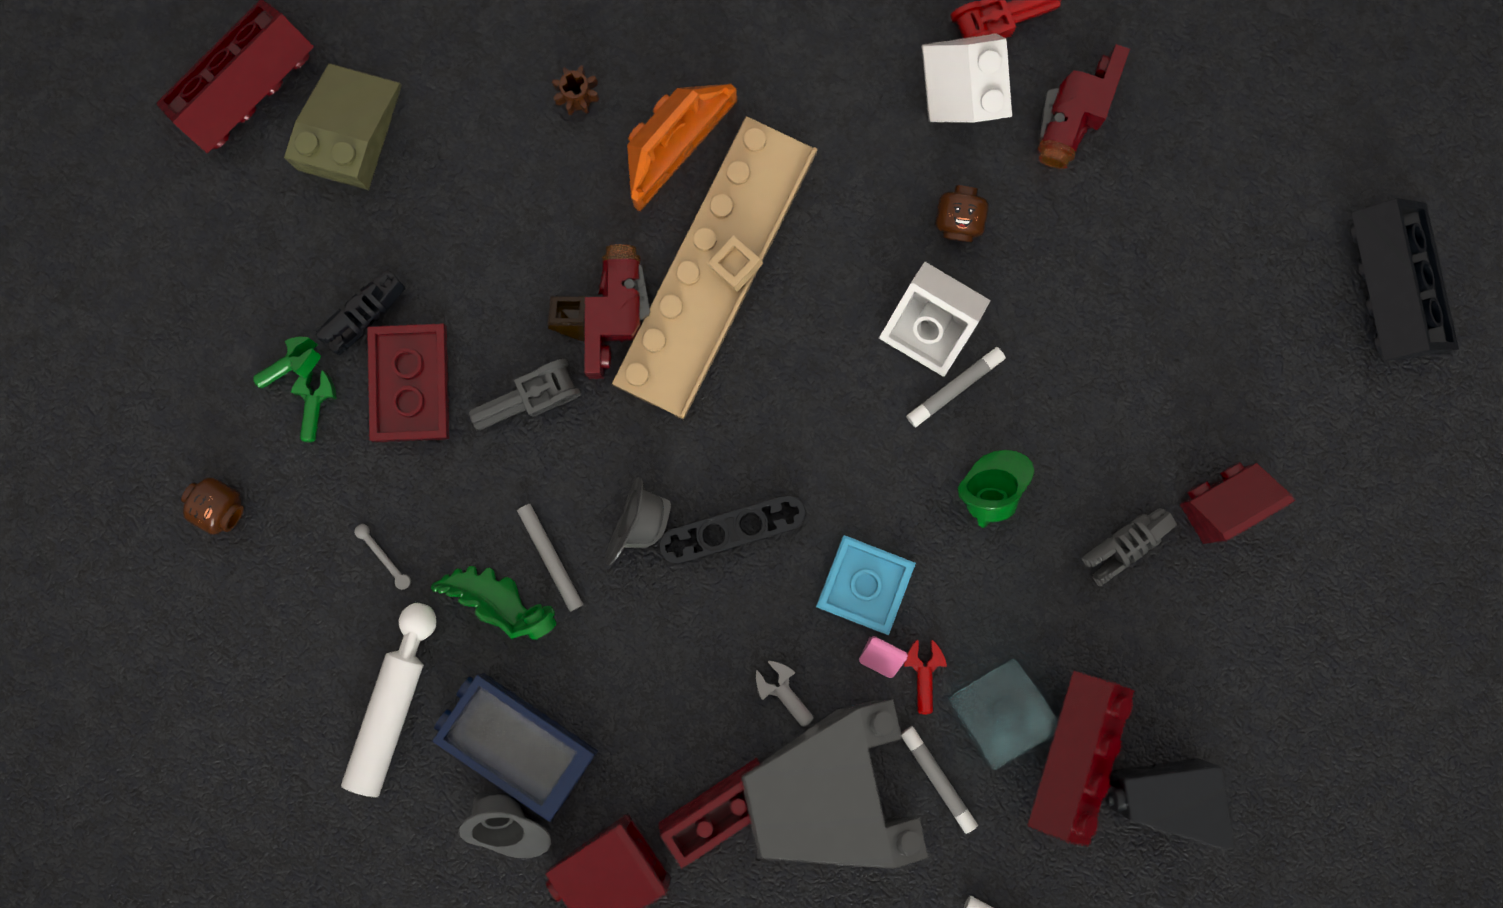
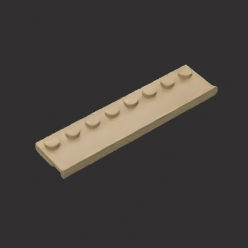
[612,116,817,419]

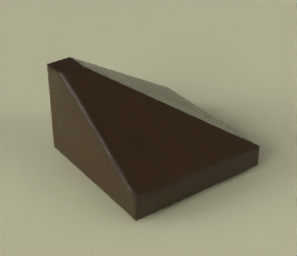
[548,296,585,341]

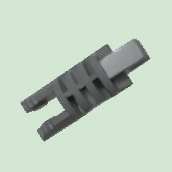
[1081,508,1177,586]

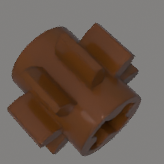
[552,66,599,115]

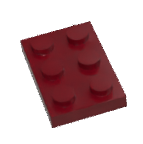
[367,324,449,442]

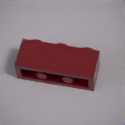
[658,758,760,868]

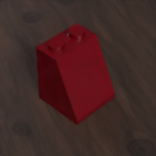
[545,813,671,908]

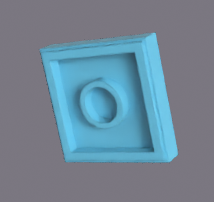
[816,535,916,635]

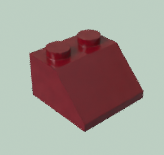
[1180,462,1295,544]

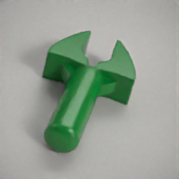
[253,337,321,388]
[291,370,337,443]

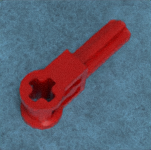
[950,0,1061,38]

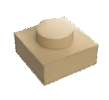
[708,235,763,292]

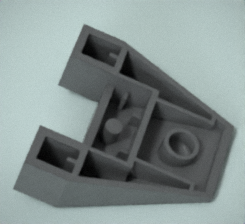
[741,700,928,869]

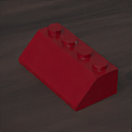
[156,0,314,154]
[1028,671,1134,846]

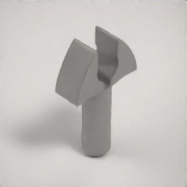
[756,660,813,726]

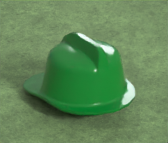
[957,450,1035,528]

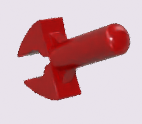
[903,640,947,715]

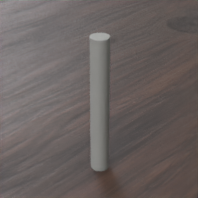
[517,504,584,612]

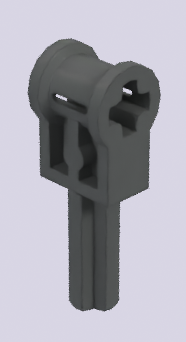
[469,358,581,430]

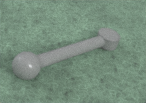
[354,524,411,590]

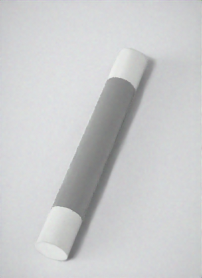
[906,347,1006,428]
[901,726,978,834]

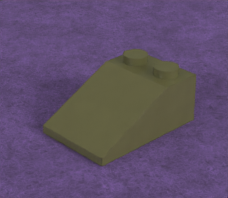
[284,64,402,190]

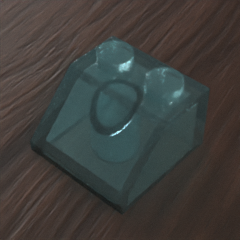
[948,658,1058,770]

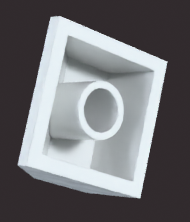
[922,34,1012,122]
[879,262,991,377]

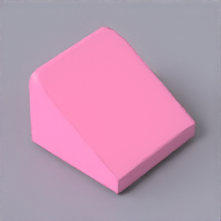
[859,636,908,678]

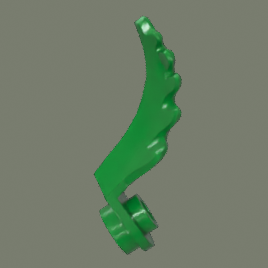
[431,566,557,640]

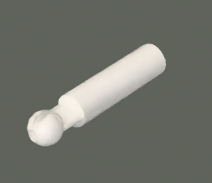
[341,602,436,797]

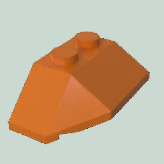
[627,84,737,212]

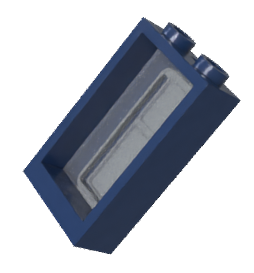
[432,673,598,822]

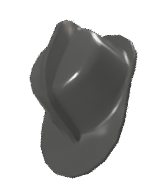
[605,477,671,566]
[458,793,552,858]

